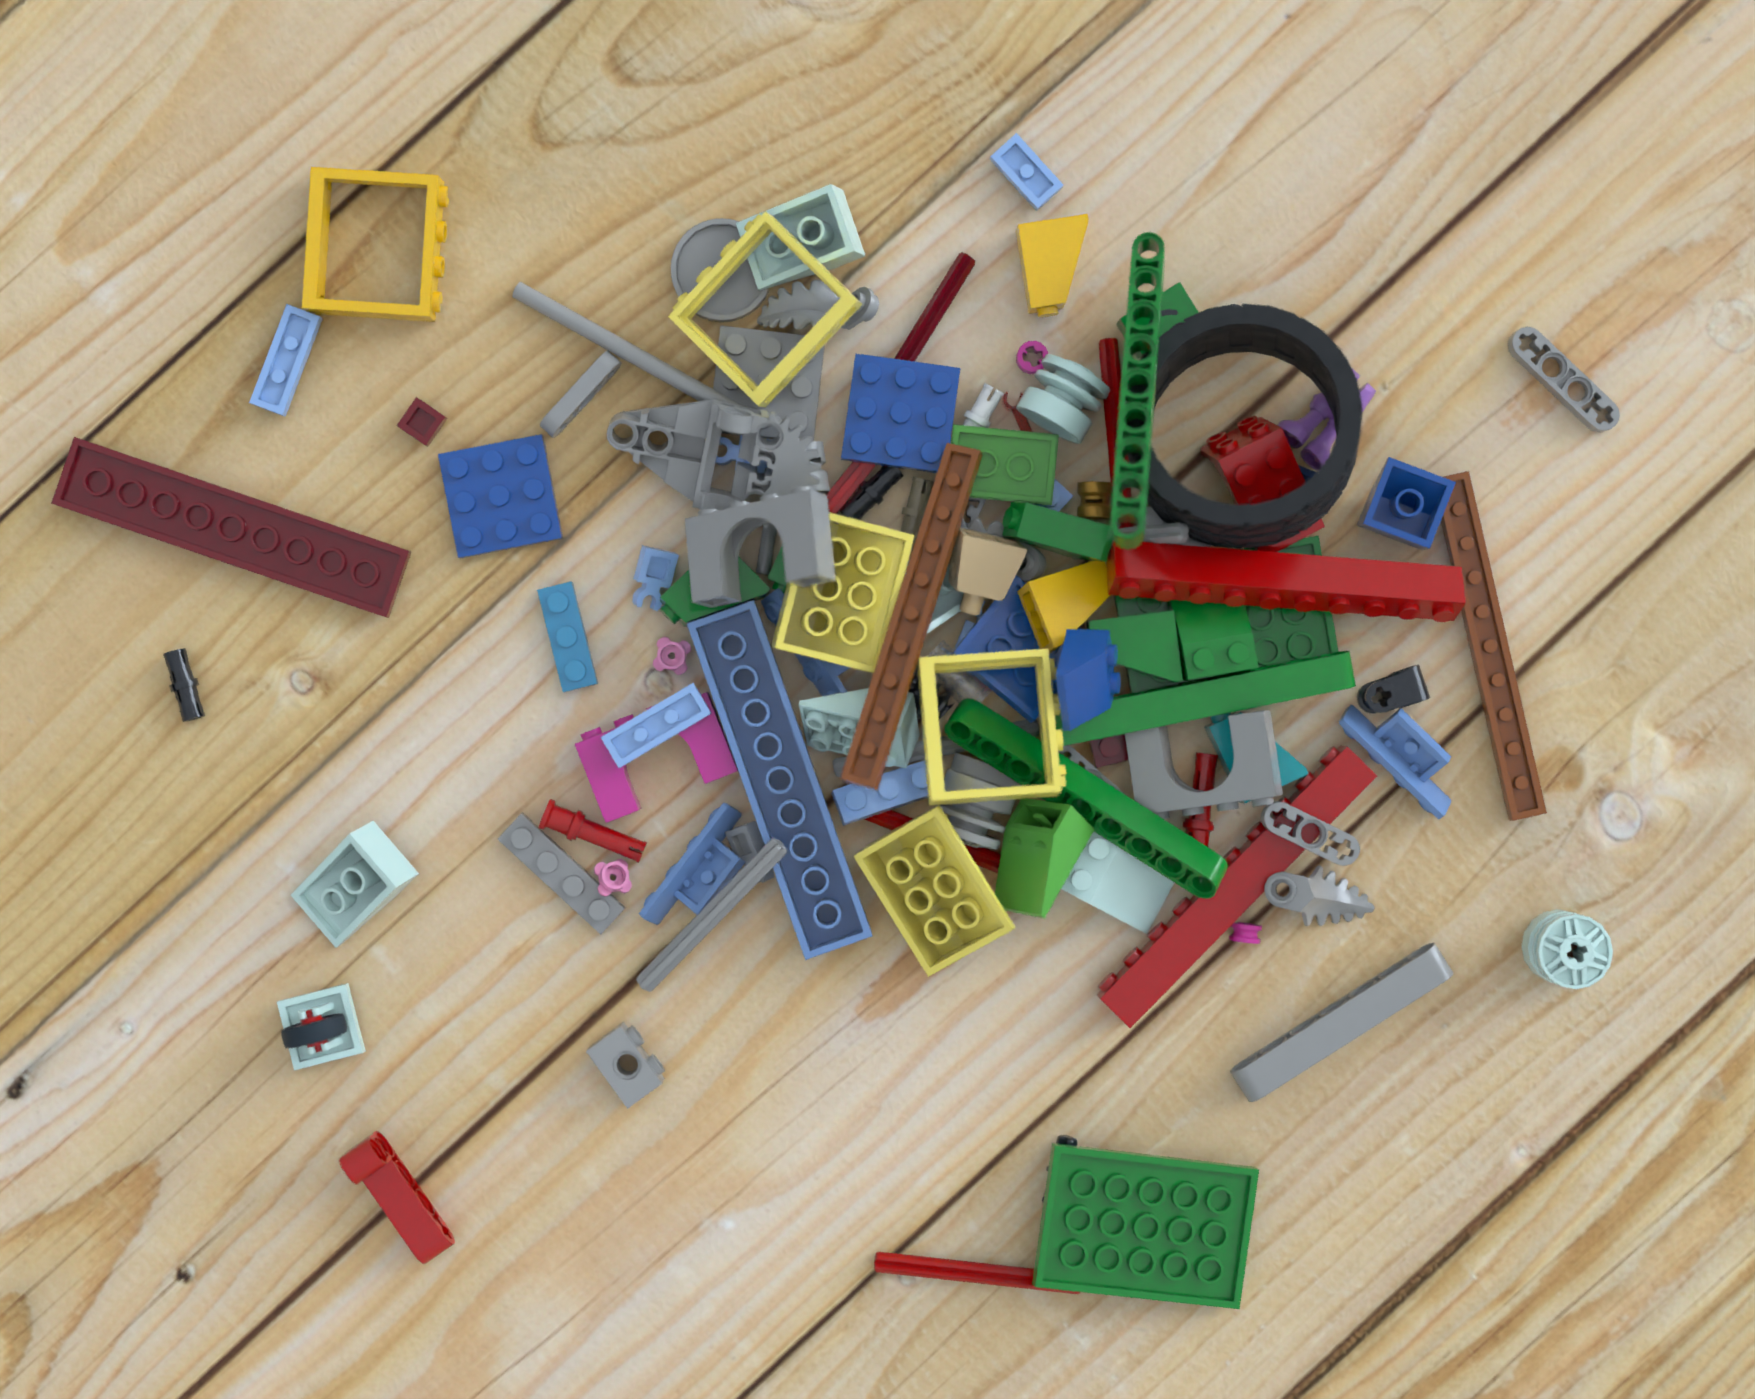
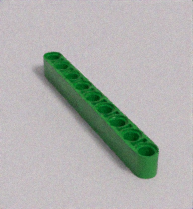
[1111,232,1165,549]
[1055,651,1356,746]
[944,698,1228,899]

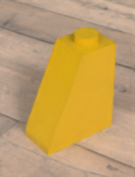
[1016,214,1089,318]
[1017,561,1110,654]

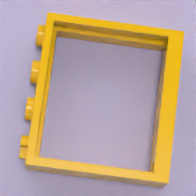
[302,167,449,322]

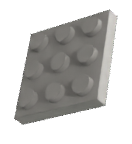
[713,325,825,442]

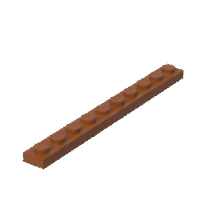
[840,443,983,791]
[1441,471,1547,821]

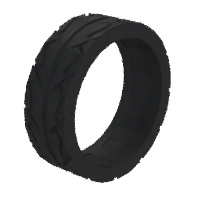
[1126,304,1363,549]

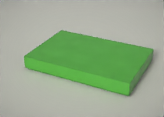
[951,425,1059,505]

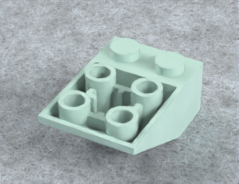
[799,688,920,768]

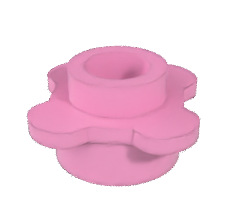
[653,637,691,675]
[594,859,632,897]

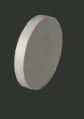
[671,218,770,322]

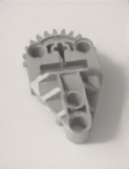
[607,400,821,528]

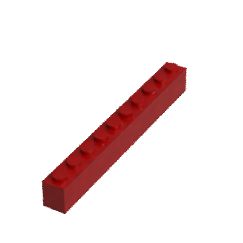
[1107,541,1466,622]
[1097,746,1377,1028]

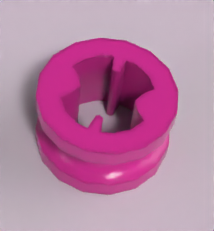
[1016,341,1048,374]
[1229,922,1262,944]

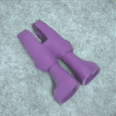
[1278,369,1376,471]

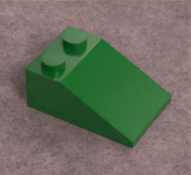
[1168,600,1259,681]

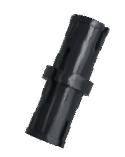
[839,466,904,520]
[163,648,205,722]

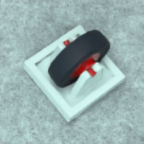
[277,983,366,1070]

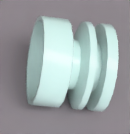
[1016,354,1110,444]
[1522,909,1613,989]

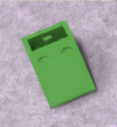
[995,799,1095,918]

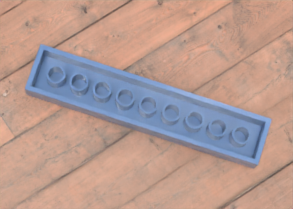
[687,600,872,960]

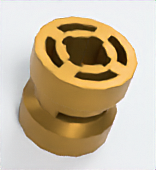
[1077,481,1112,520]

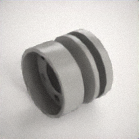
[934,768,1015,850]

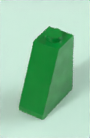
[1002,502,1113,562]
[660,557,771,627]
[1086,610,1183,682]

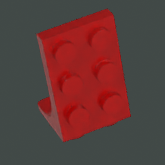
[1200,416,1325,552]

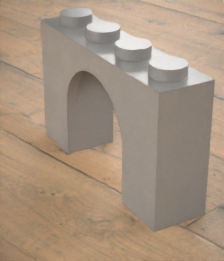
[685,486,836,608]
[1125,710,1283,819]

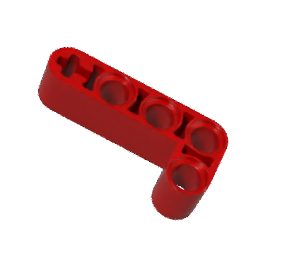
[339,1131,455,1264]

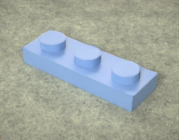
[249,304,323,417]
[601,683,712,768]
[831,760,928,826]

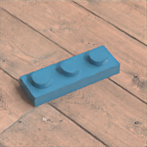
[537,582,598,692]

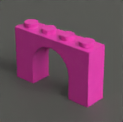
[575,688,738,823]

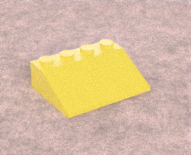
[771,512,915,673]
[853,805,1016,977]

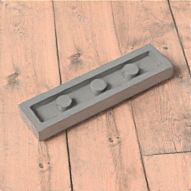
[498,813,626,934]

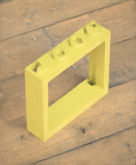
[668,211,863,408]
[917,649,1066,806]

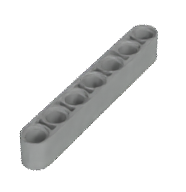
[1230,943,1454,1102]

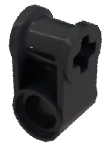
[1357,665,1430,714]

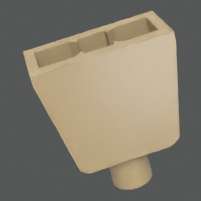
[948,527,1027,615]

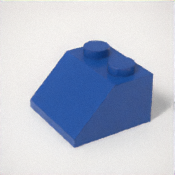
[1357,457,1456,550]
[1056,629,1121,731]

